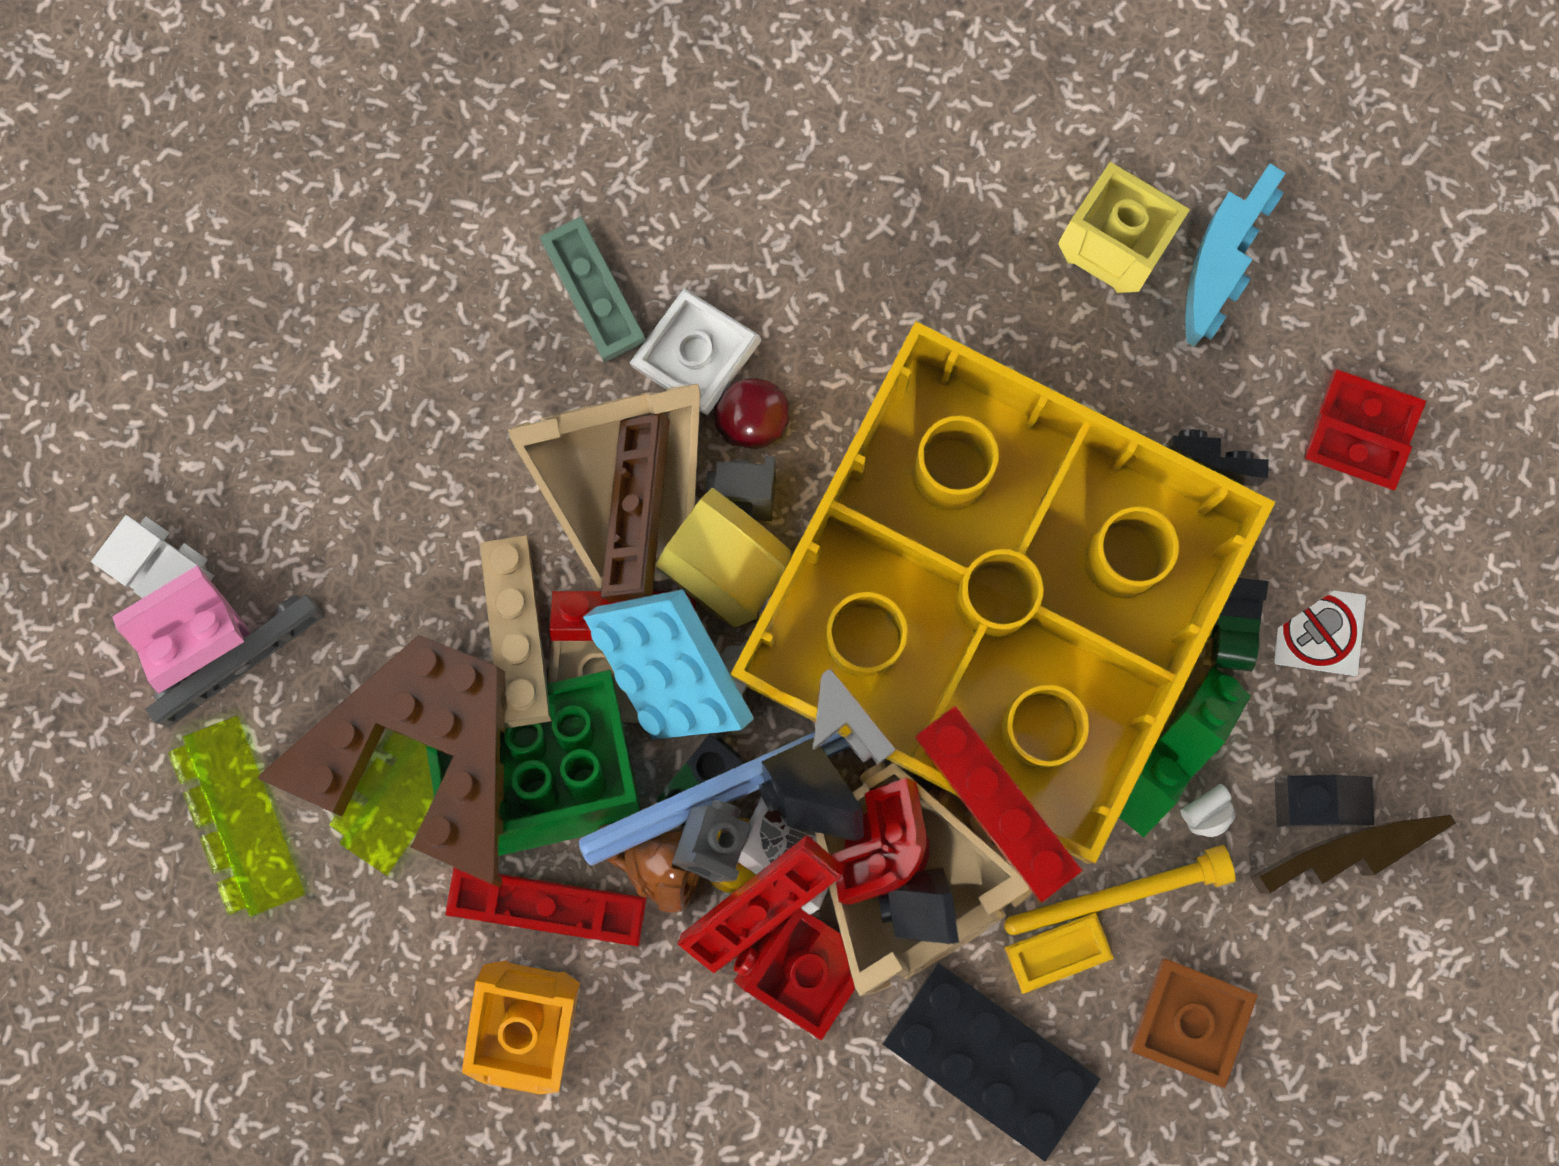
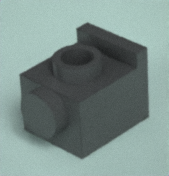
[705,456,776,522]
[672,800,751,882]

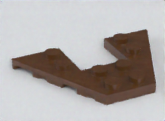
[258,635,505,887]

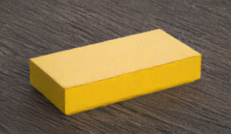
[1004,912,1114,994]

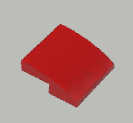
[1304,369,1427,491]

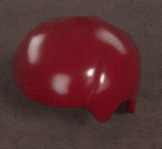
[714,378,790,450]

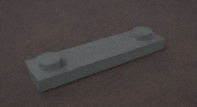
[145,594,325,727]

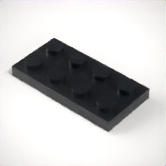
[882,963,1101,1162]

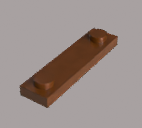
[601,413,670,602]

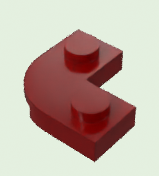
[831,778,926,905]

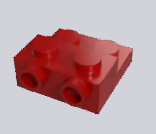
[733,908,855,1041]

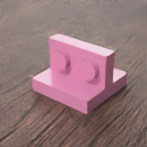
[112,565,250,694]

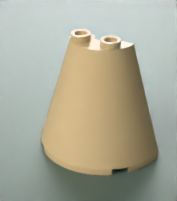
[508,384,700,588]
[815,763,1032,996]

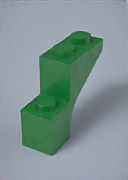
[1119,667,1251,837]

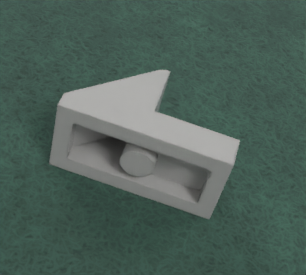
[813,669,896,765]

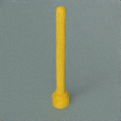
[1004,845,1236,935]

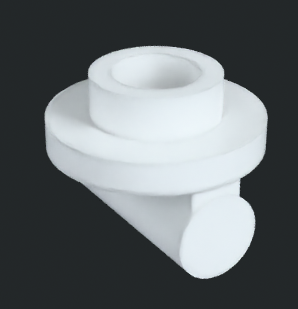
[1180,784,1236,837]

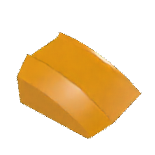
[462,960,580,1095]

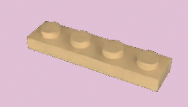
[480,535,552,729]

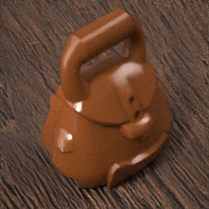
[598,824,699,913]

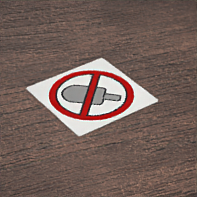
[1274,590,1366,676]

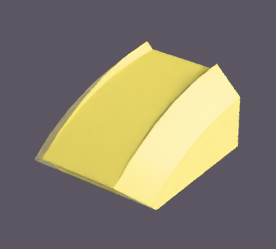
[1058,162,1190,293]
[655,487,791,628]

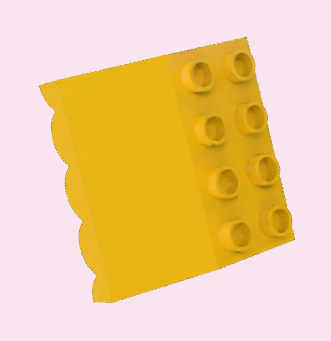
[730,321,1275,864]

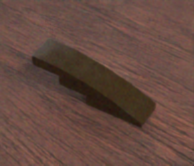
[1250,815,1456,894]

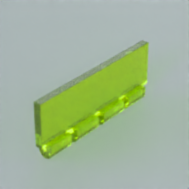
[168,715,306,917]
[329,732,434,876]

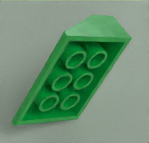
[426,670,642,856]

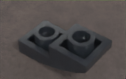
[1165,429,1269,487]

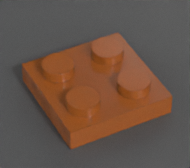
[1128,958,1258,1089]

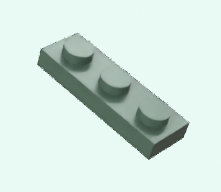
[539,216,646,363]

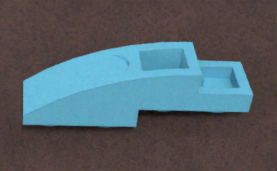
[1185,163,1286,347]

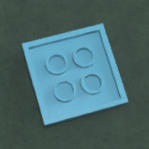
[583,590,754,740]

